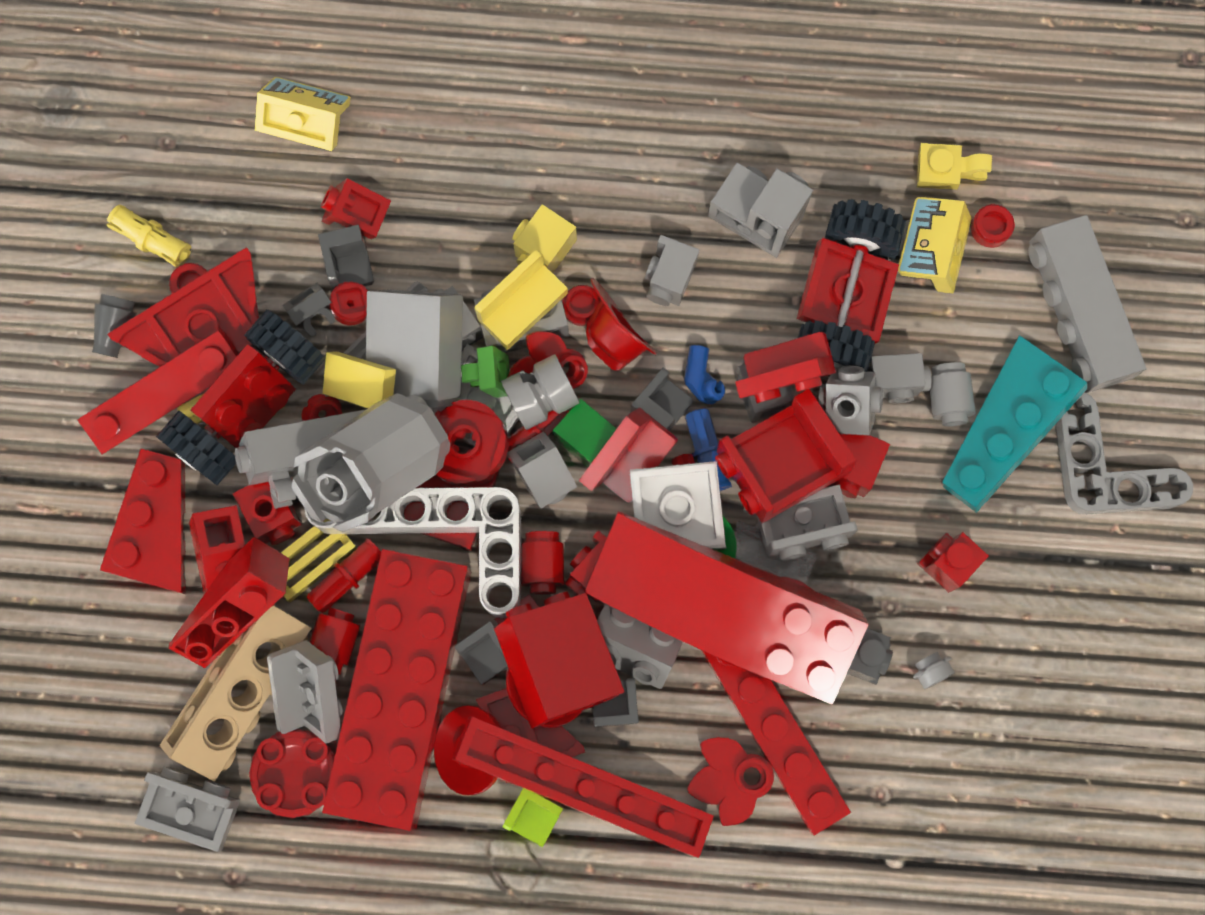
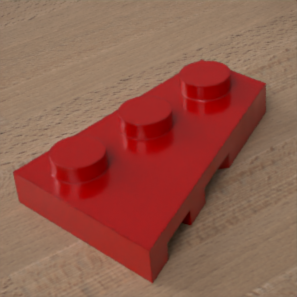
[100,449,186,595]

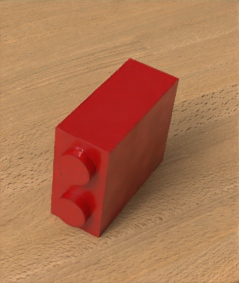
[494,591,625,729]

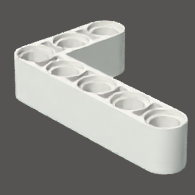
[305,487,521,618]

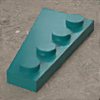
[942,335,1087,513]

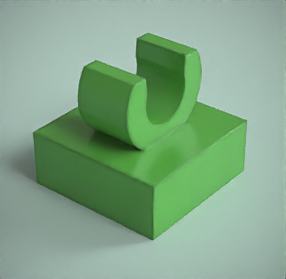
[461,346,510,398]

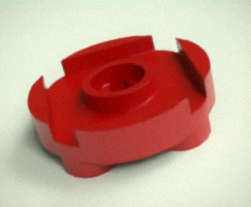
[434,400,509,487]

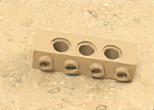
[160,605,311,782]

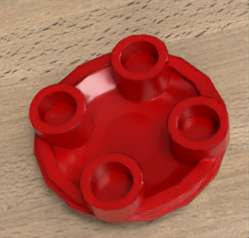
[249,729,335,818]

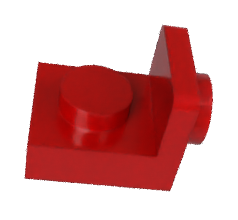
[321,178,391,240]

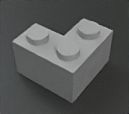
[708,163,813,258]

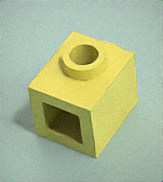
[512,204,577,273]

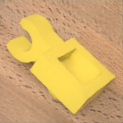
[917,143,992,190]

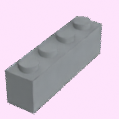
[1028,215,1147,393]

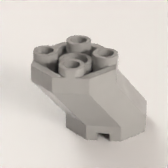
[292,393,450,532]

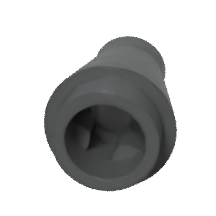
[92,294,137,358]

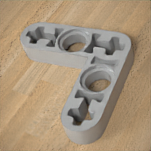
[1056,392,1193,515]

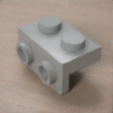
[756,485,858,561]
[597,603,683,689]
[267,640,343,744]
[134,766,241,852]

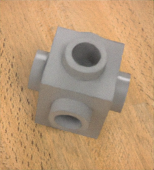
[819,366,883,435]

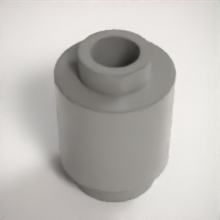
[930,362,976,427]

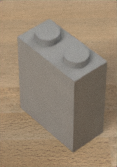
[366,289,463,407]

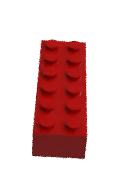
[322,549,472,831]

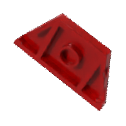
[107,247,259,367]

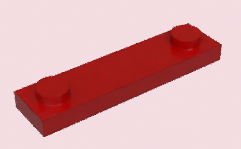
[77,329,239,454]

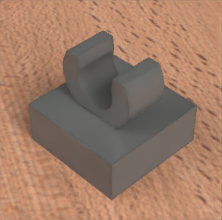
[282,283,335,336]

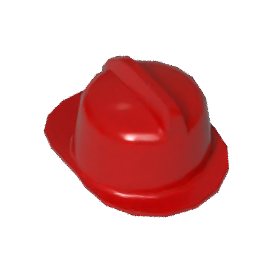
[586,278,657,371]

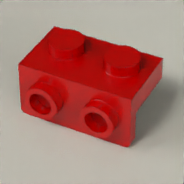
[735,332,836,403]

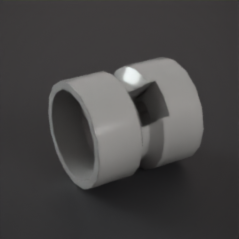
[501,354,580,430]

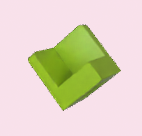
[502,788,564,847]

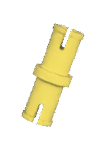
[107,204,191,268]

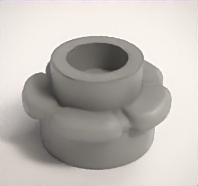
[913,652,955,690]

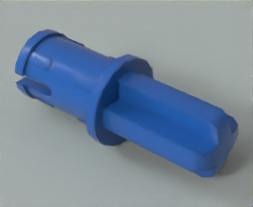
[685,408,732,491]

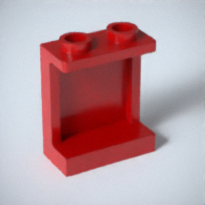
[715,389,857,524]

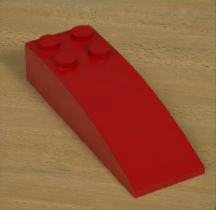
[584,511,869,704]

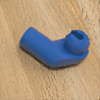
[684,345,725,404]

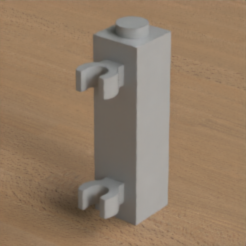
[235,409,367,509]

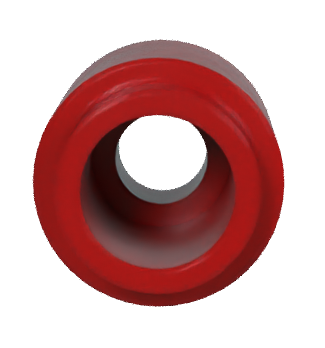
[521,531,564,595]
[310,608,360,675]

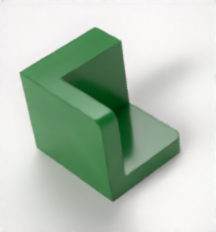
[553,399,617,467]

